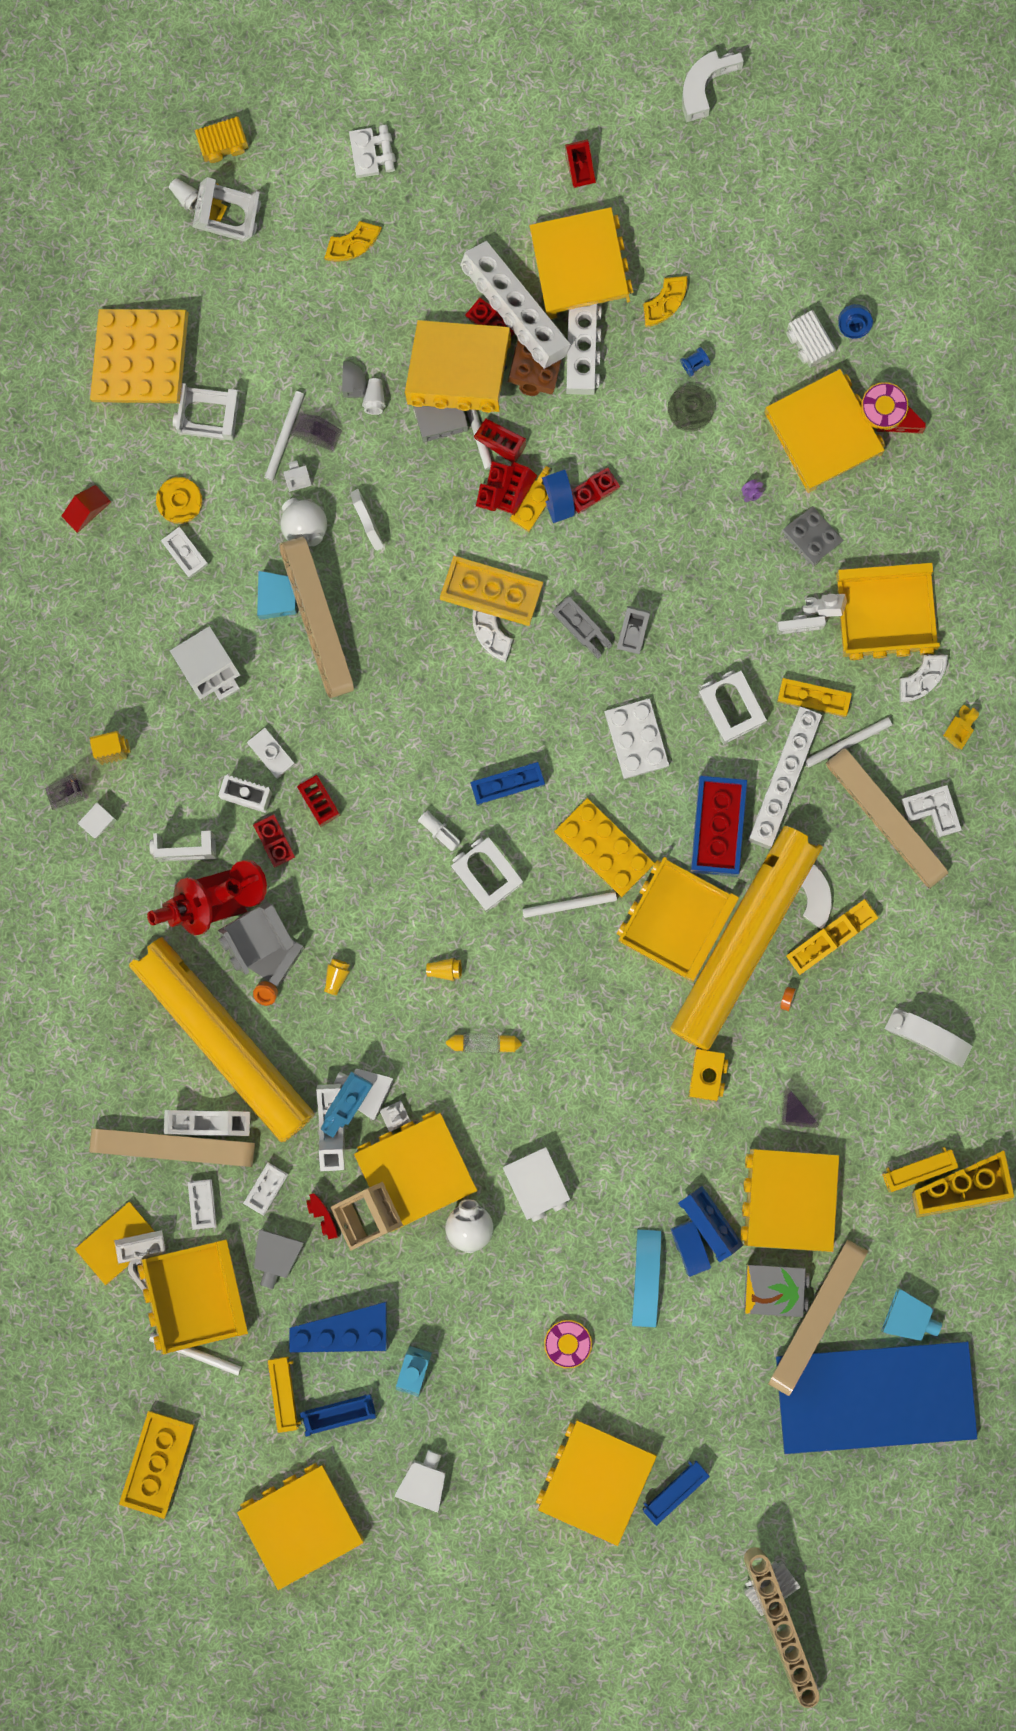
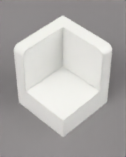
[78,803,117,839]

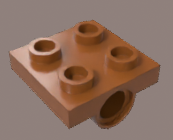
[508,340,561,396]

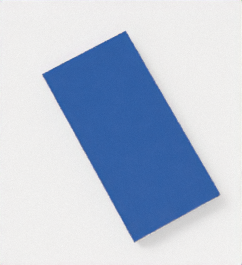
[776,1341,977,1454]

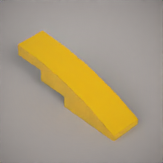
[786,898,880,975]

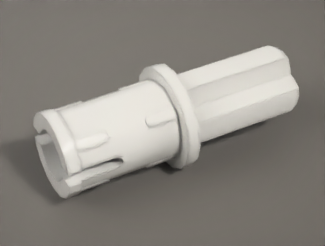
[418,810,460,851]

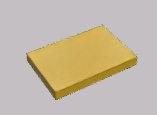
[75,1202,156,1286]

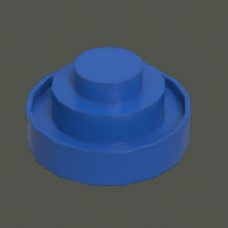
[838,304,873,339]

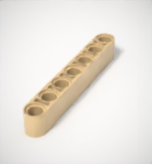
[279,536,354,698]
[826,748,948,889]
[89,1128,255,1167]
[768,1239,869,1396]
[744,1547,820,1708]

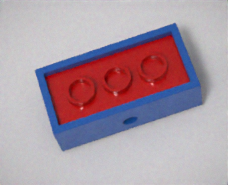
[690,776,747,877]

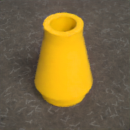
[426,958,462,981]
[324,959,350,995]

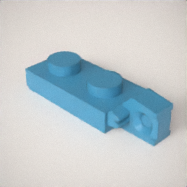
[320,1072,373,1138]

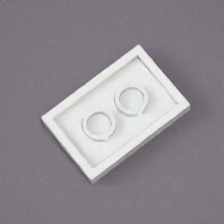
[604,698,669,779]

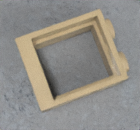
[330,1182,403,1251]

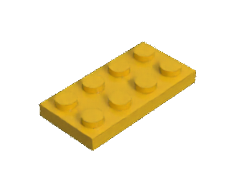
[440,556,543,626]
[554,798,655,898]
[119,1410,195,1519]

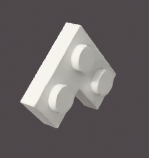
[901,785,962,838]

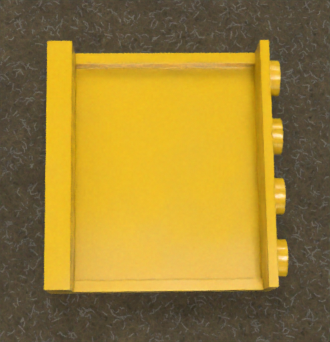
[529,207,633,319]
[405,320,511,413]
[764,369,885,493]
[836,563,940,660]
[617,857,739,982]
[354,1111,478,1232]
[741,1149,839,1252]
[137,1239,248,1355]
[535,1419,657,1546]
[237,1463,365,1590]

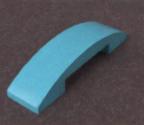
[632,1229,661,1327]

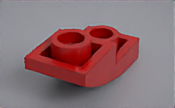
[465,297,515,337]
[476,461,514,511]
[571,468,620,514]
[253,814,295,868]
[306,1193,339,1240]

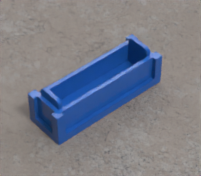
[470,762,545,806]
[678,1186,743,1263]
[300,1394,377,1437]
[642,1460,710,1526]

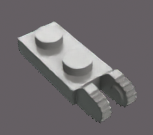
[552,596,612,659]

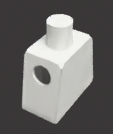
[334,1069,394,1120]
[395,1450,446,1513]

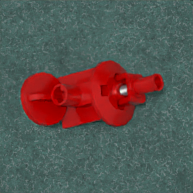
[147,859,267,936]

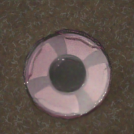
[668,385,714,432]

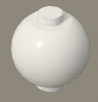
[280,498,327,547]
[445,1199,493,1253]

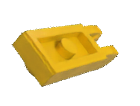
[510,466,551,532]

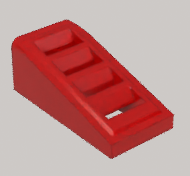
[474,418,526,463]
[497,462,537,516]
[297,775,341,827]

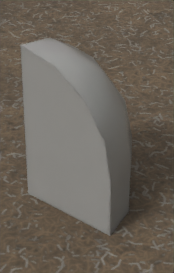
[342,361,367,398]

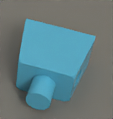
[257,571,297,619]
[881,1288,942,1341]
[396,1346,432,1397]

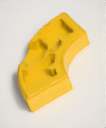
[324,221,382,262]
[643,276,687,327]

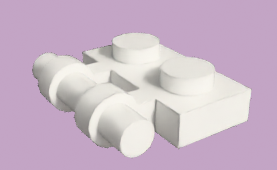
[349,125,396,178]

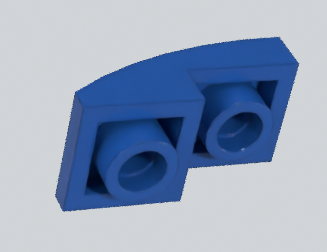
[542,470,575,523]
[671,1220,711,1277]

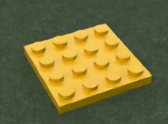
[90,309,189,403]

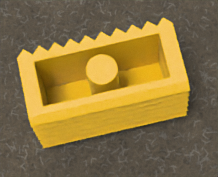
[195,116,249,163]
[89,731,131,765]

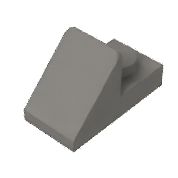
[617,606,651,655]

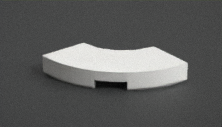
[351,489,384,551]
[472,610,513,662]
[899,655,948,702]
[801,865,832,930]

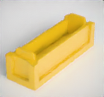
[882,1147,959,1192]
[268,1356,302,1433]

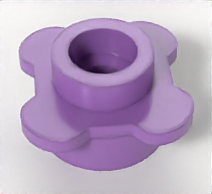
[741,479,765,502]

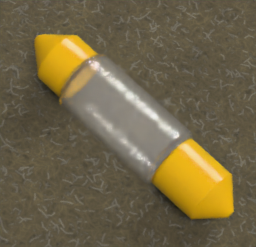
[446,1034,522,1053]

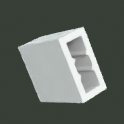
[170,626,240,700]
[503,1147,570,1222]

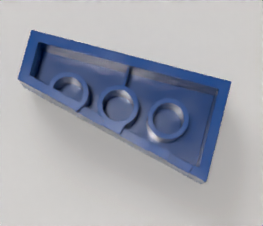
[289,1301,388,1352]

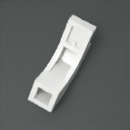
[682,51,744,122]
[884,1008,973,1067]
[316,1084,345,1171]
[164,1110,250,1136]

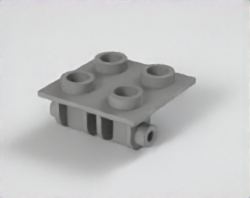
[782,506,844,567]

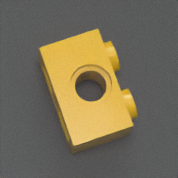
[688,1049,728,1102]

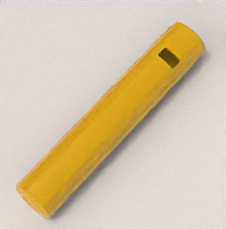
[670,826,823,1051]
[129,937,315,1142]

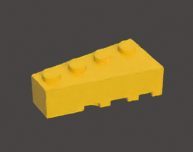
[912,1151,1015,1218]

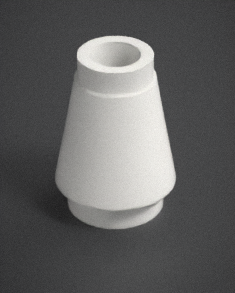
[169,178,199,211]
[362,378,385,415]

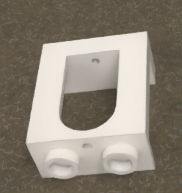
[192,177,261,241]
[173,383,240,441]
[698,670,767,745]
[150,831,216,862]
[451,837,523,912]

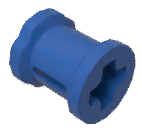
[680,347,711,377]

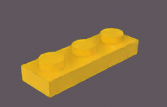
[777,678,852,717]

